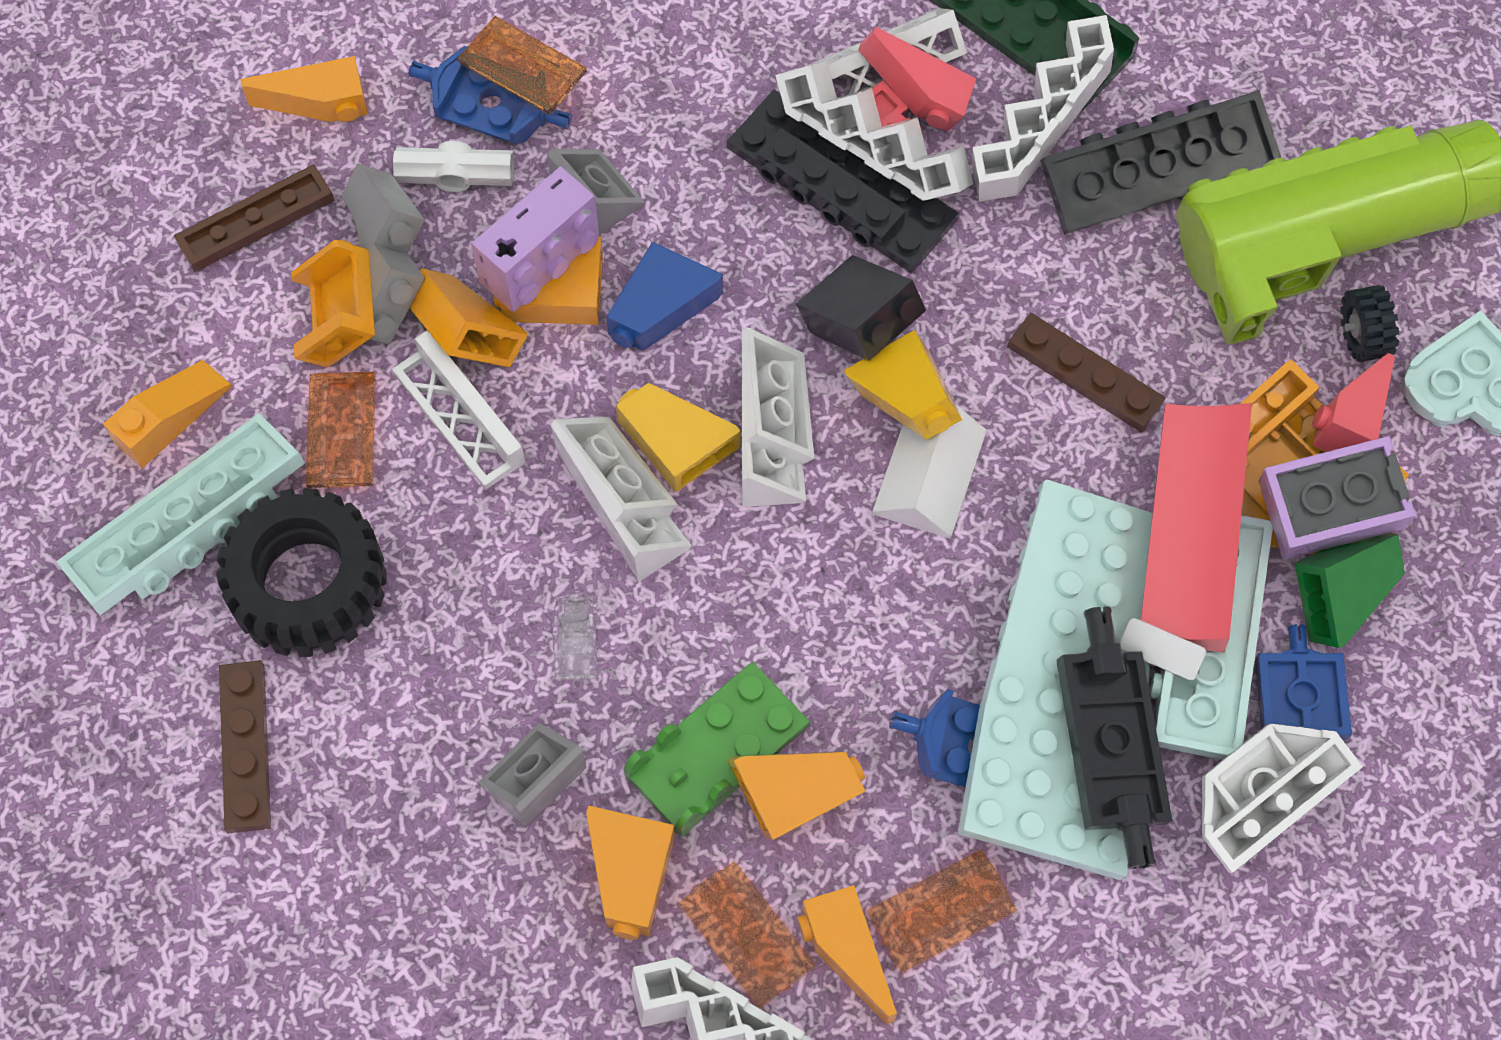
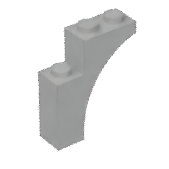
[341,163,425,344]

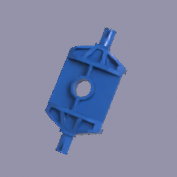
[408,46,572,145]
[889,689,980,788]

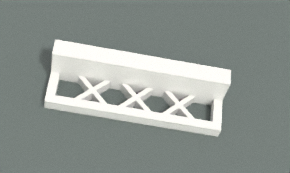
[809,8,967,95]
[392,330,526,490]

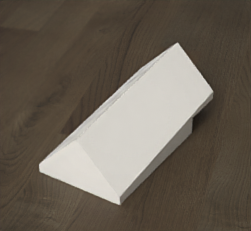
[742,327,814,507]
[551,417,692,582]

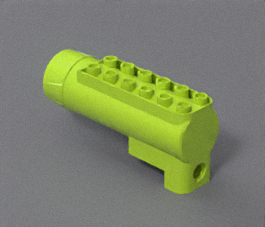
[1175,119,1501,345]

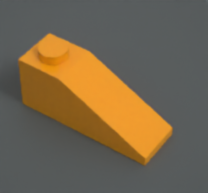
[240,56,368,122]
[103,360,232,469]
[797,885,897,1024]

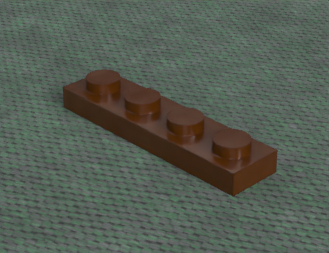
[174,164,335,272]
[1007,313,1166,433]
[219,660,271,834]

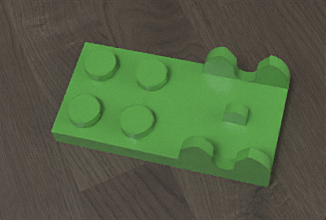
[624,661,810,838]

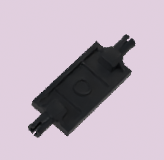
[1056,606,1173,870]

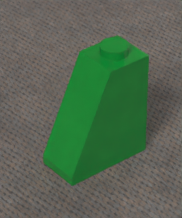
[1295,533,1405,648]

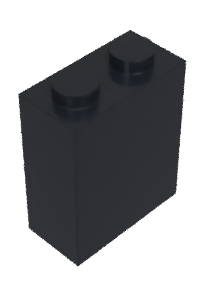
[796,255,926,361]

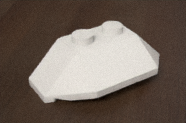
[1202,724,1363,873]

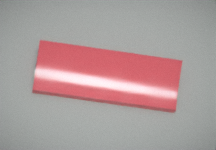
[1141,403,1252,653]

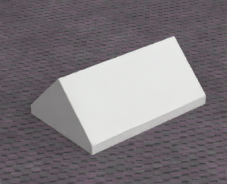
[872,404,987,539]

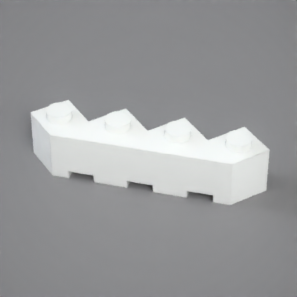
[972,15,1114,202]
[775,60,973,201]
[631,957,812,1040]

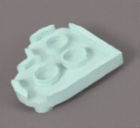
[1401,310,1501,436]

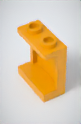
[291,240,375,367]

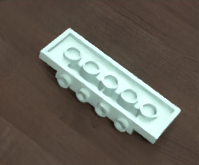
[56,413,305,616]
[1149,515,1273,760]

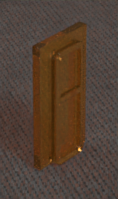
[457,16,587,115]
[306,371,376,488]
[867,849,1017,974]
[678,861,816,1009]

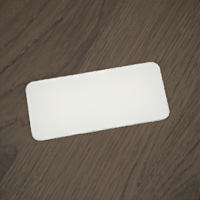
[1120,618,1206,680]

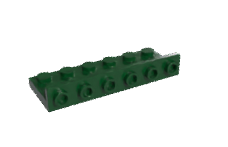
[929,0,1139,111]

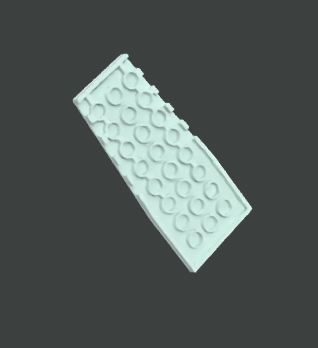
[958,480,1152,880]

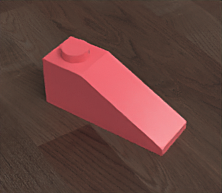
[858,27,976,131]
[1312,353,1395,452]

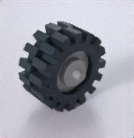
[1340,285,1399,362]

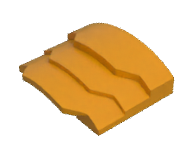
[1240,359,1410,555]

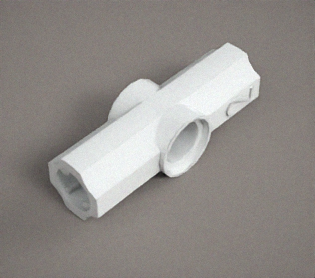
[393,141,514,192]

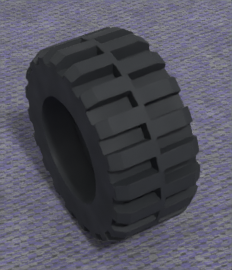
[216,488,387,657]

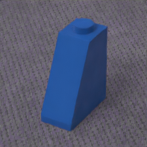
[606,242,723,351]

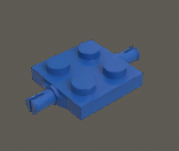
[1255,624,1352,740]

